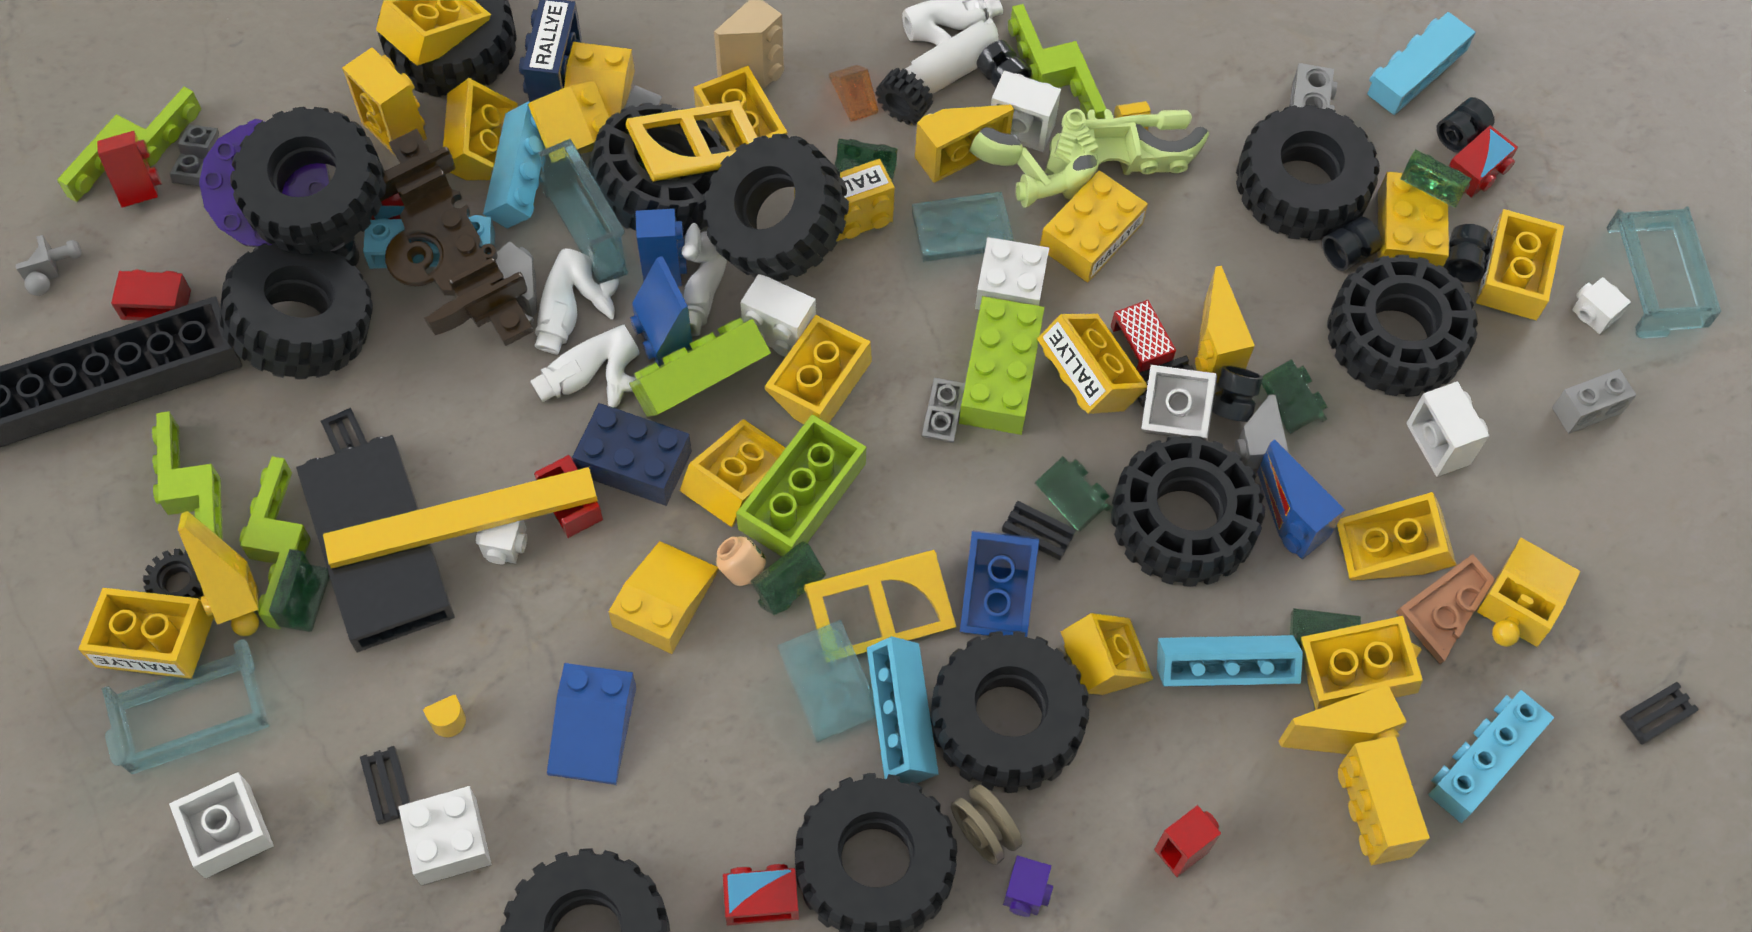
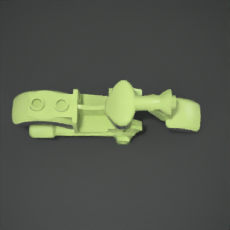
[969,109,1209,208]

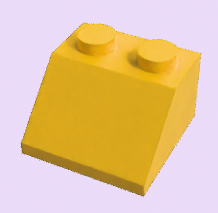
[528,81,609,161]
[1061,613,1153,695]

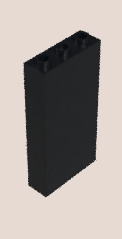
[296,435,455,652]

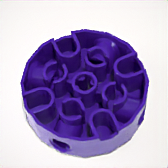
[199,121,331,248]

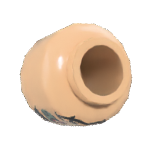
[716,536,766,586]

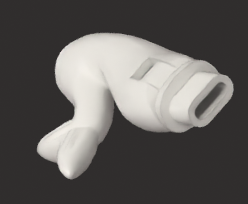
[902,0,1003,46]
[681,223,727,336]
[535,248,619,355]
[530,325,640,408]

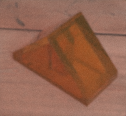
[829,65,878,122]

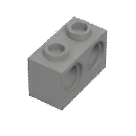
[1289,63,1337,110]
[1552,369,1636,434]

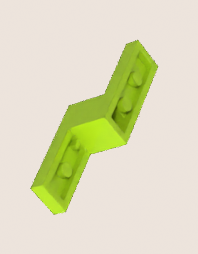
[1008,4,1106,119]
[57,86,202,202]
[152,411,223,540]
[239,456,311,629]

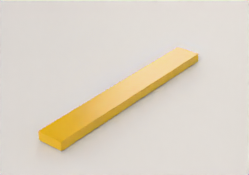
[323,467,598,569]

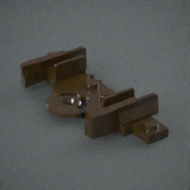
[379,129,534,346]

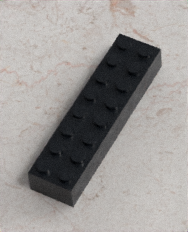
[0,296,242,447]

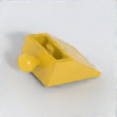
[178,511,259,637]
[1477,537,1580,647]

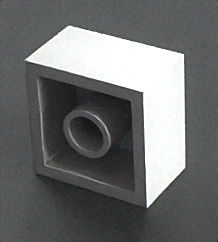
[991,71,1061,152]
[975,237,1049,310]
[740,274,816,357]
[1141,365,1217,441]
[1406,381,1490,477]
[169,772,274,878]
[398,786,492,885]

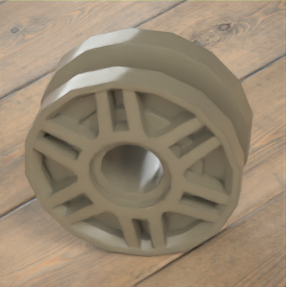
[951,784,1023,865]

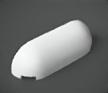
[906,17,999,94]

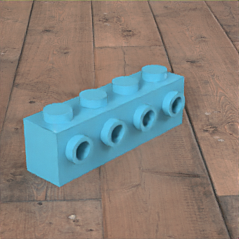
[1367,12,1476,115]
[483,101,545,229]
[363,215,496,269]
[1157,635,1303,686]
[867,636,939,784]
[1428,690,1555,823]

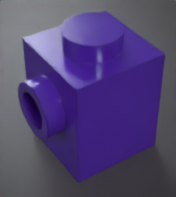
[1003,855,1053,917]

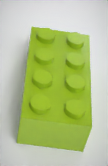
[959,296,1045,435]
[629,317,771,417]
[736,414,867,563]

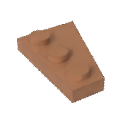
[1396,554,1495,665]

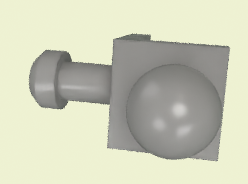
[16,235,82,296]

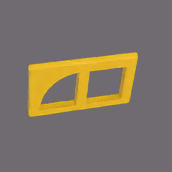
[625,101,757,181]
[804,550,956,663]

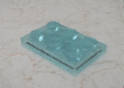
[912,191,1014,262]
[777,620,876,742]

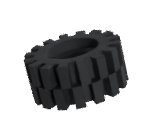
[875,68,933,125]
[143,549,204,600]

